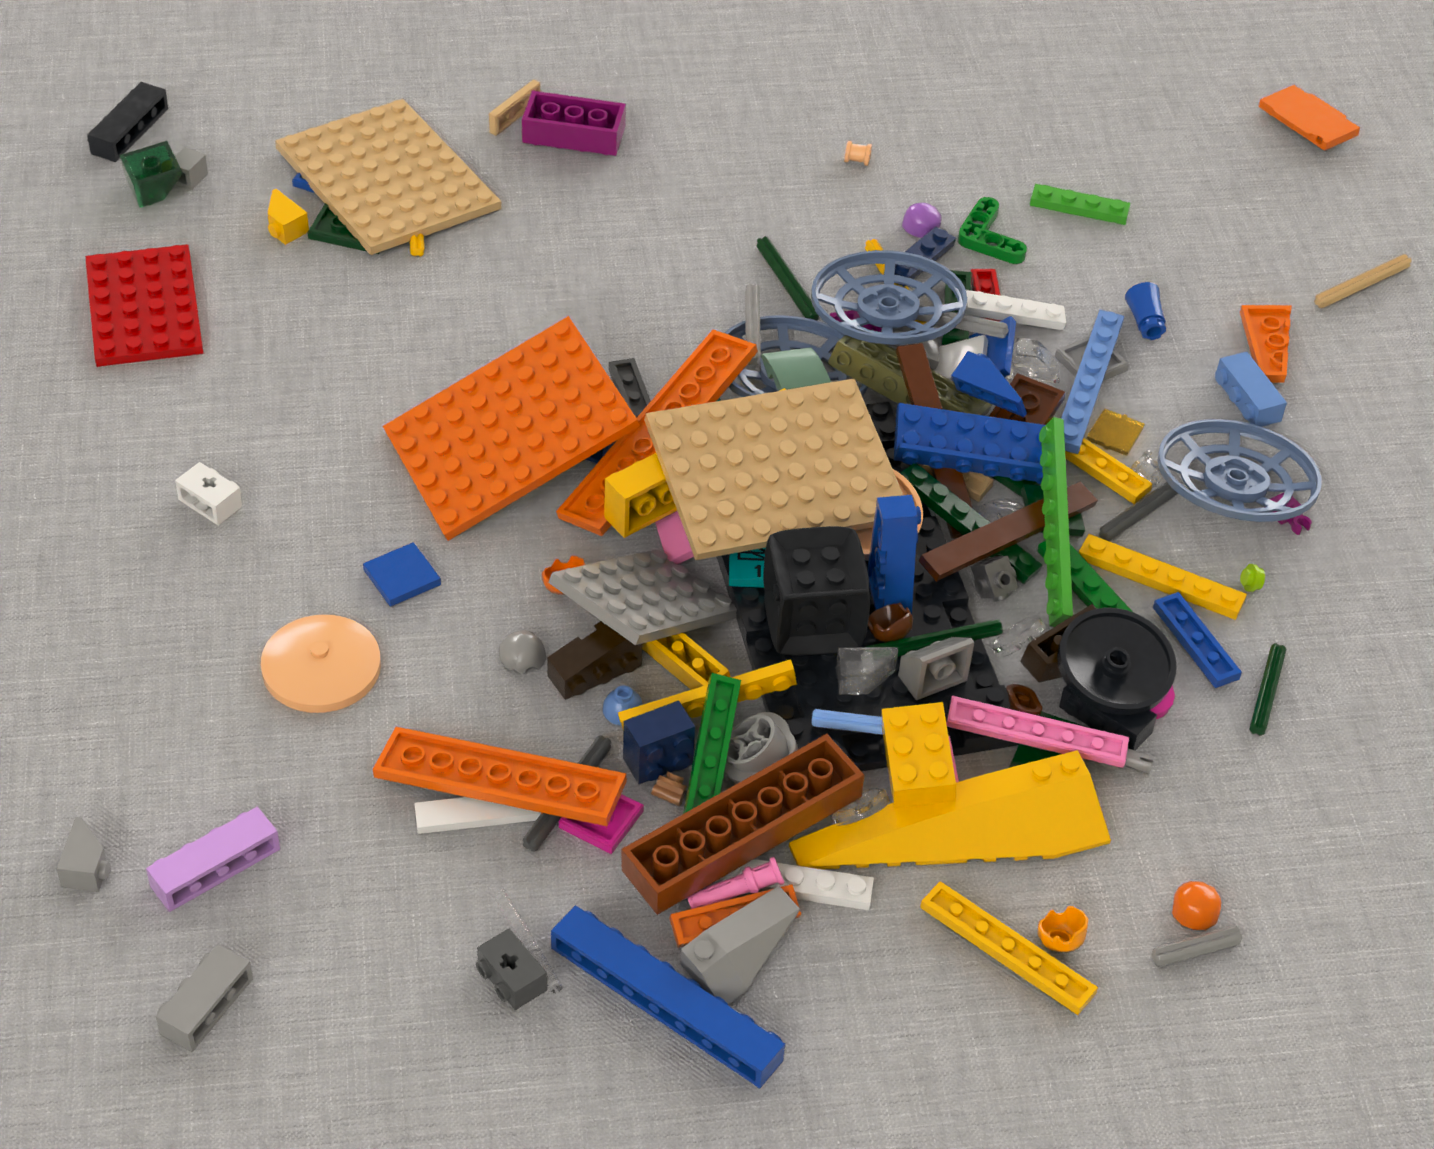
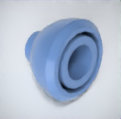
[602,685,643,726]

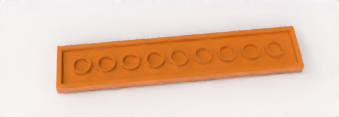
[556,329,758,536]

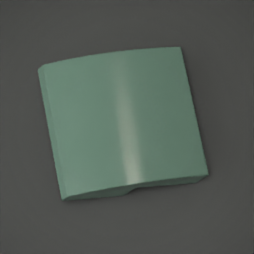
[761,348,831,391]

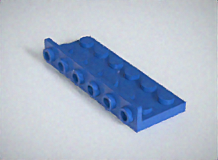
[894,403,1045,484]

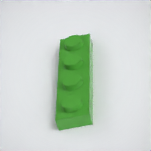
[1030,184,1131,225]

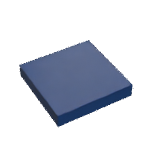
[363,542,441,607]

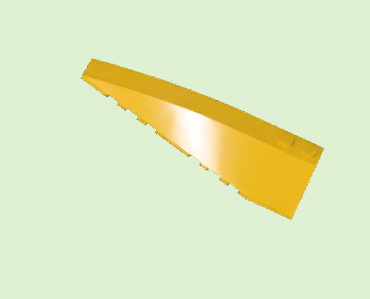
[788,750,1111,870]

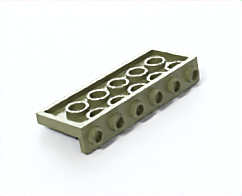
[828,335,992,416]

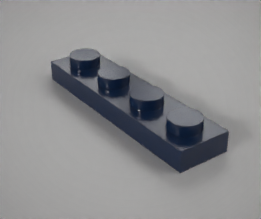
[894,227,956,287]

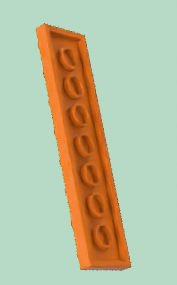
[373,727,627,826]

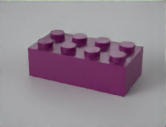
[522,91,626,156]

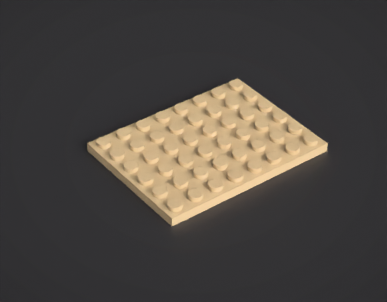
[275,99,501,255]
[644,379,903,560]

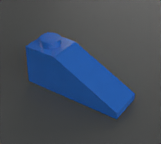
[951,351,1027,417]

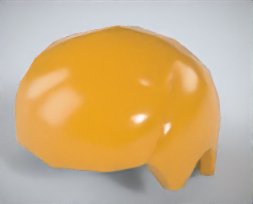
[1037,906,1088,952]

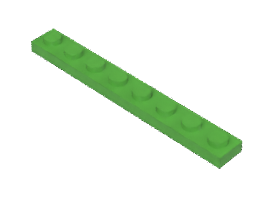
[1039,417,1073,627]

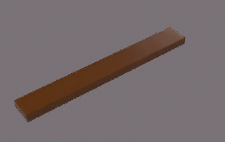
[896,343,973,539]
[919,481,1098,581]

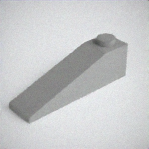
[680,886,800,1006]

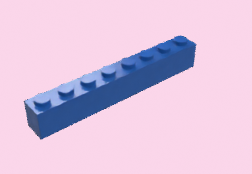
[551,905,785,1089]

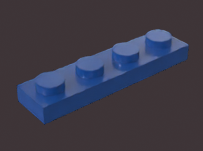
[1153,592,1242,688]

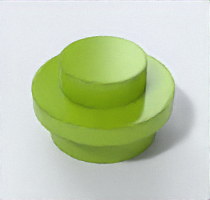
[1240,564,1265,592]

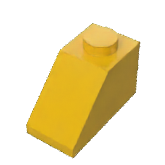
[268,189,309,245]

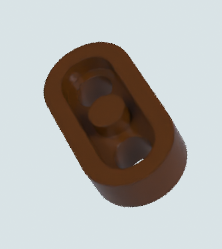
[1006,684,1043,716]

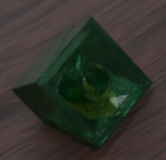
[119,141,183,208]

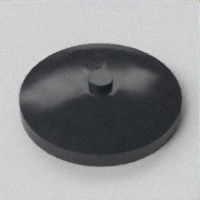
[1057,608,1177,715]

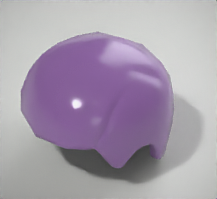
[902,202,942,238]

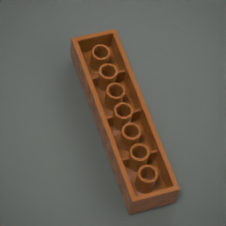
[621,734,864,915]

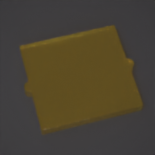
[1086,408,1145,456]

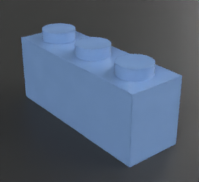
[1215,351,1287,427]

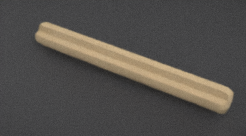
[1314,254,1412,308]

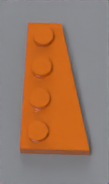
[1240,305,1292,383]

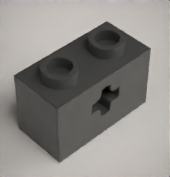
[476,928,547,1010]

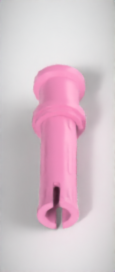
[688,857,784,909]

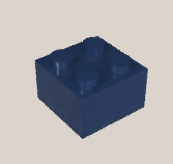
[623,701,695,784]

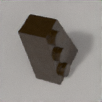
[1020,604,1096,683]
[547,621,642,700]

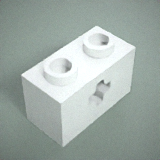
[175,462,242,526]

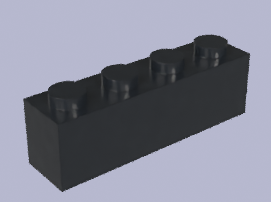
[87,82,169,162]

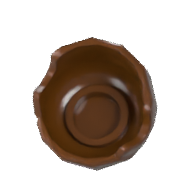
[868,603,913,642]

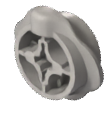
[725,712,798,783]

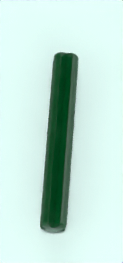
[1249,643,1287,736]

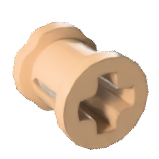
[844,141,872,166]

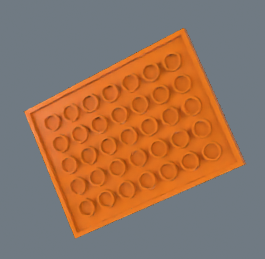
[383,316,640,541]

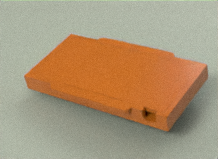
[1259,85,1360,151]

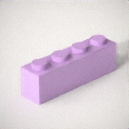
[146,806,280,912]

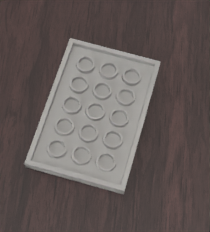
[548,550,737,645]

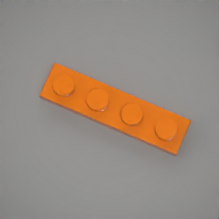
[669,884,801,948]

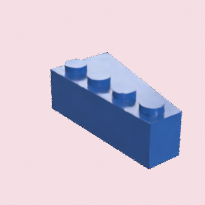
[867,495,921,615]

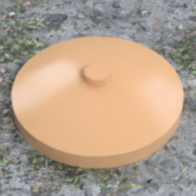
[261,615,381,713]

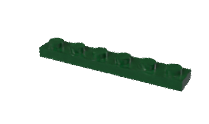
[900,463,1043,584]

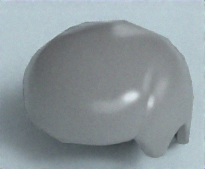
[499,630,546,674]

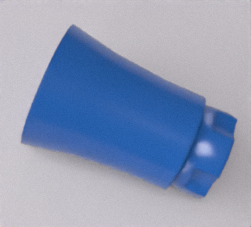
[1125,282,1166,340]

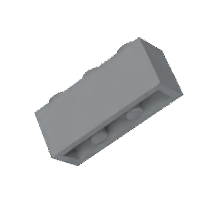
[156,944,253,1052]

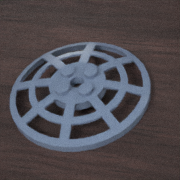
[811,250,967,345]
[724,315,868,397]
[1157,419,1322,522]

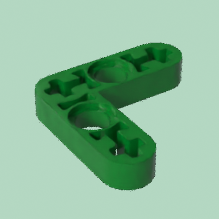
[958,197,1027,264]

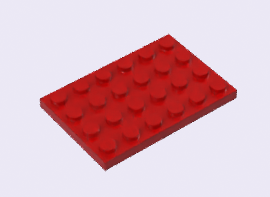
[85,244,204,367]

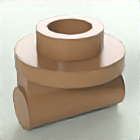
[651,771,688,806]

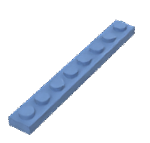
[1061,310,1124,454]

